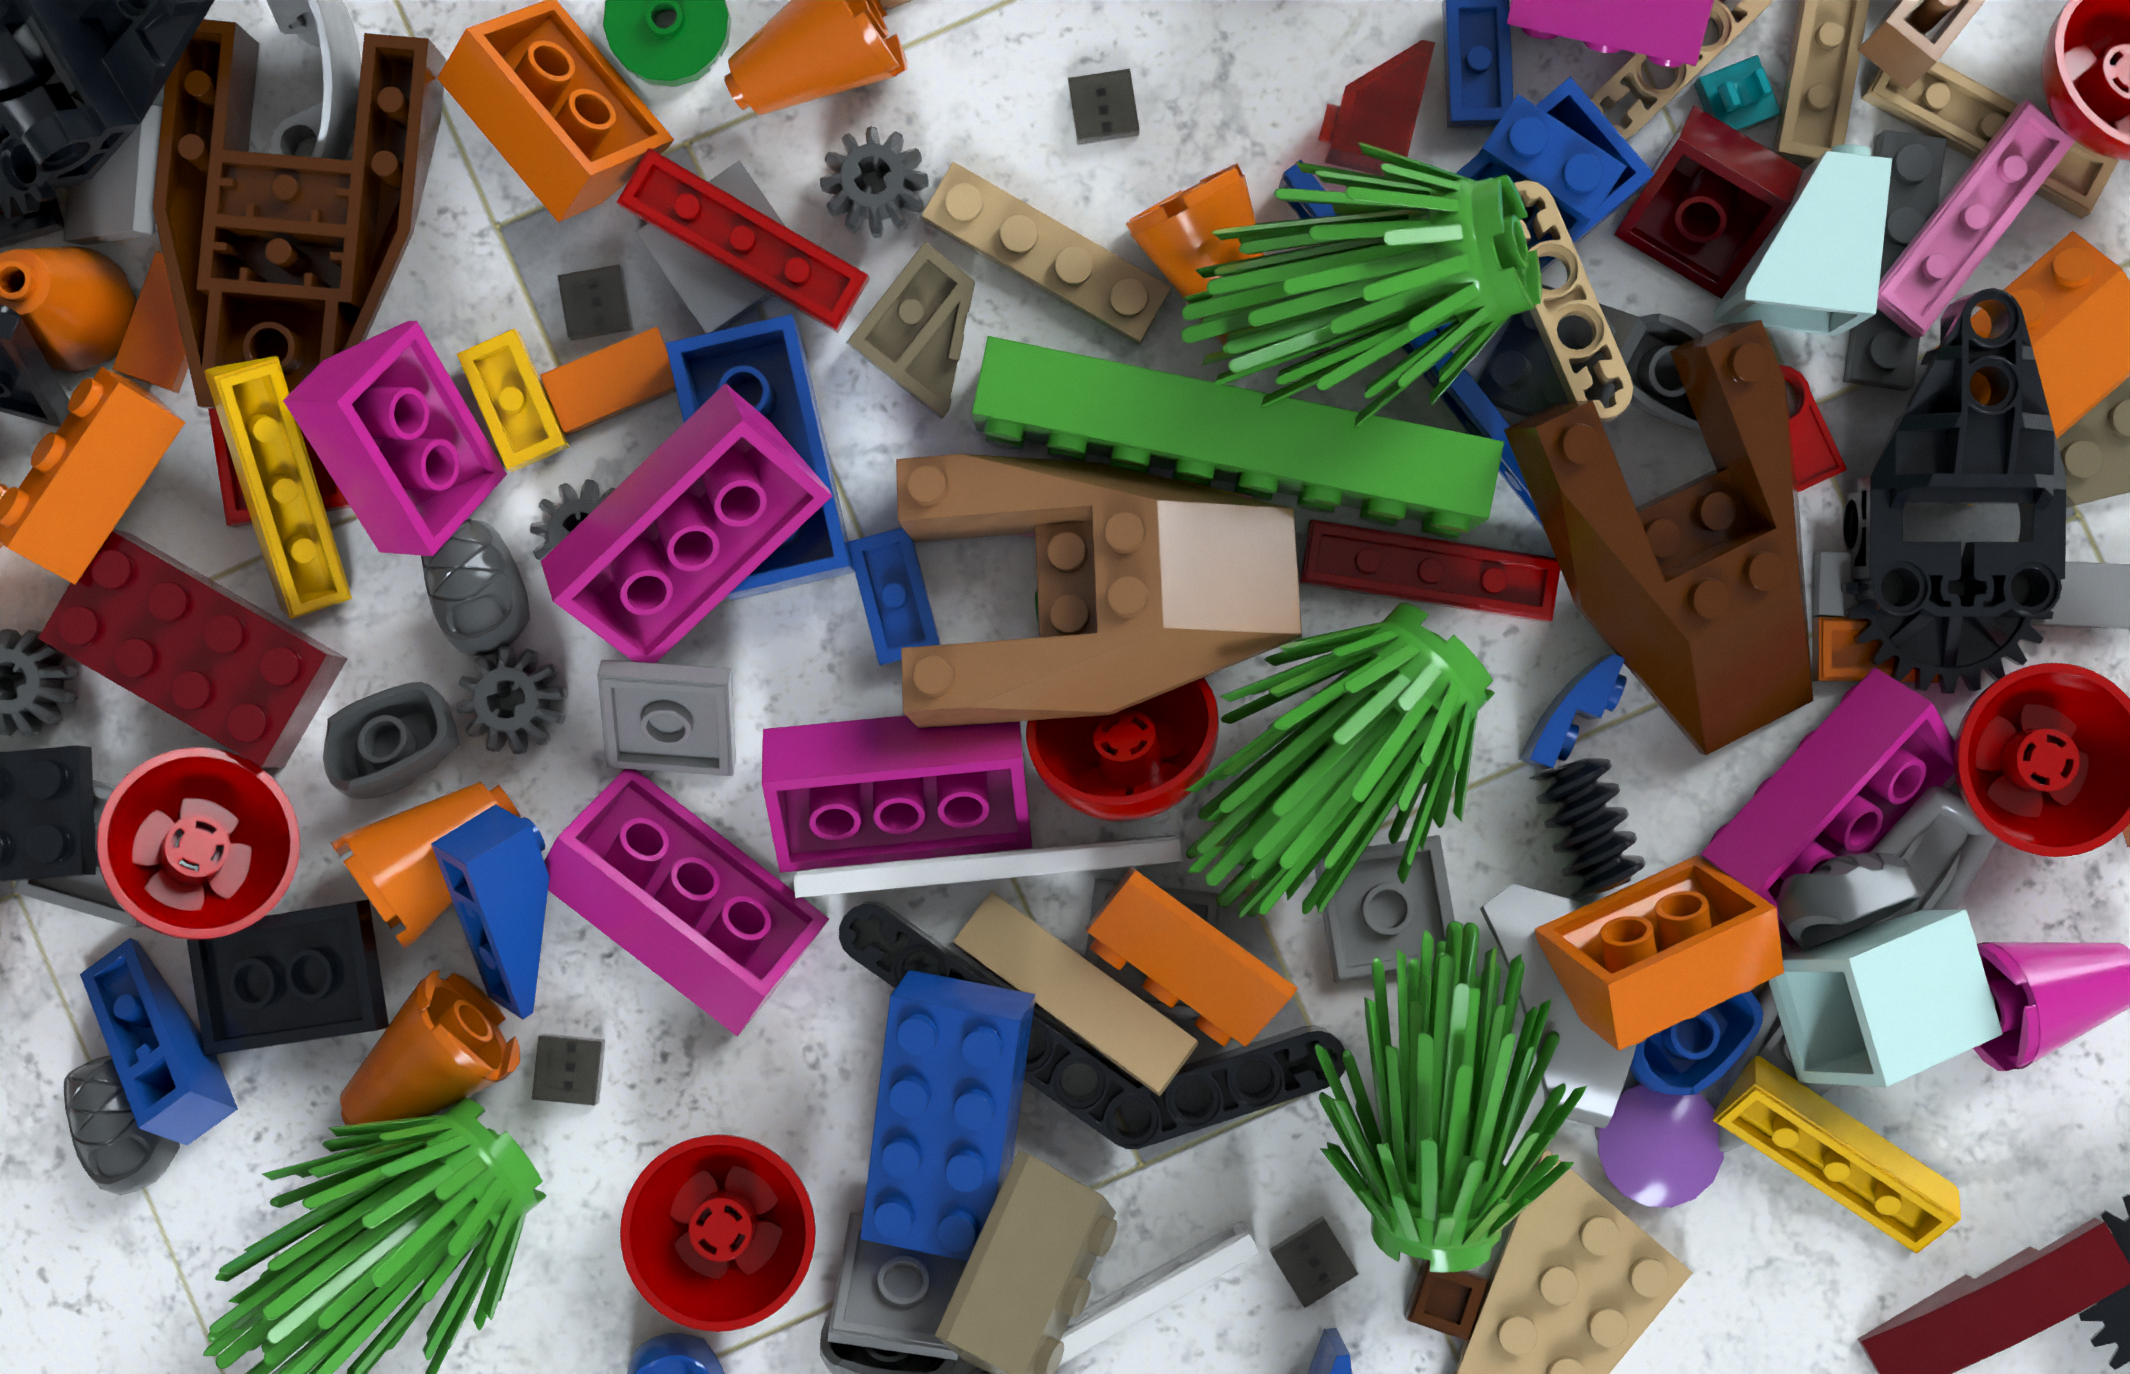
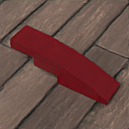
[1857,1218,2130,1374]

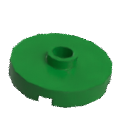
[603,0,731,87]

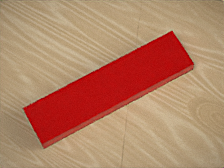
[617,148,870,333]
[1299,519,1560,623]

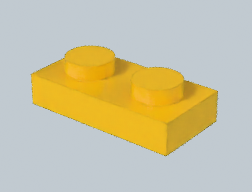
[457,328,570,473]

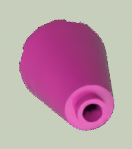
[1973,942,2130,1071]

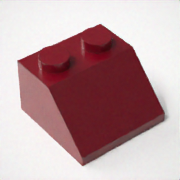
[1614,105,1803,299]

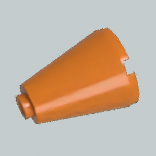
[724,0,908,115]
[1126,163,1265,346]
[0,246,137,373]
[330,781,520,949]
[340,970,520,1125]

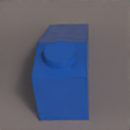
[431,804,549,1020]
[80,938,238,1146]

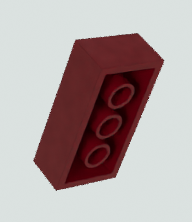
[38,529,348,768]

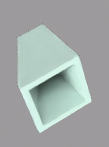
[1713,144,1892,336]
[1768,909,2003,1087]

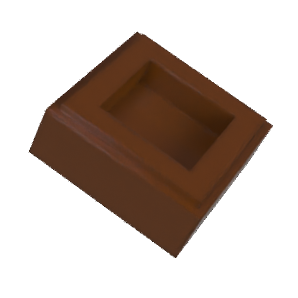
[1404,1259,1488,1341]

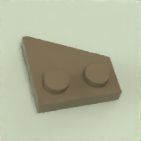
[846,241,975,419]
[2057,377,2130,508]

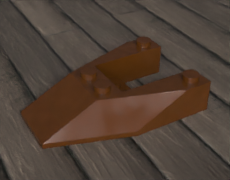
[152,19,446,409]
[1504,320,1813,755]

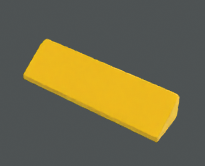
[204,356,352,619]
[1713,1056,1961,1254]

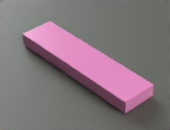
[1877,100,2075,339]

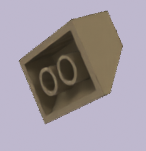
[934,1150,1117,1374]

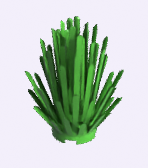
[1181,142,1542,428]
[1185,603,1495,918]
[1315,921,1587,1273]
[203,1098,547,1374]

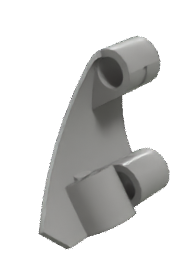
[266,0,361,160]
[1480,883,1637,1129]

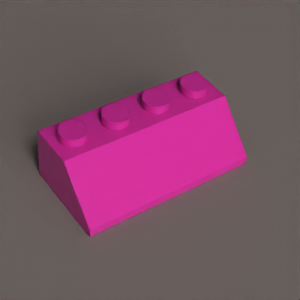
[540,383,832,663]
[1700,667,1956,947]
[761,715,1032,873]
[544,769,829,1036]

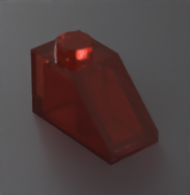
[1318,40,1435,177]

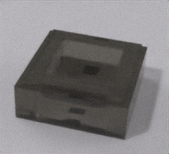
[1068,69,1140,145]
[557,264,634,341]
[532,1034,606,1106]
[1269,1216,1359,1308]

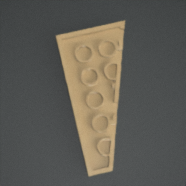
[1454,1149,1693,1374]

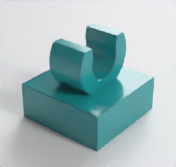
[1694,55,1781,132]

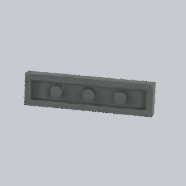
[1843,130,1947,391]

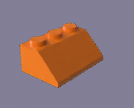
[437,0,674,223]
[1927,231,2130,440]
[0,366,186,585]
[1535,855,1784,1051]
[1085,866,1298,1047]

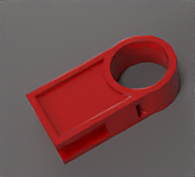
[1779,365,1847,492]

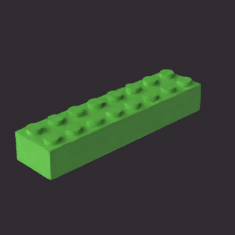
[972,336,1504,539]

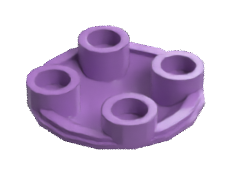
[1595,1084,1724,1208]

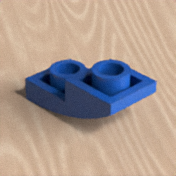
[1519,654,1627,769]

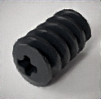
[1529,758,1645,900]

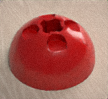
[2041,0,2130,161]
[1953,663,2130,857]
[1026,677,1219,821]
[97,747,300,940]
[620,1134,816,1332]

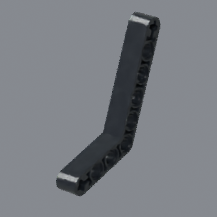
[839,902,1345,1149]

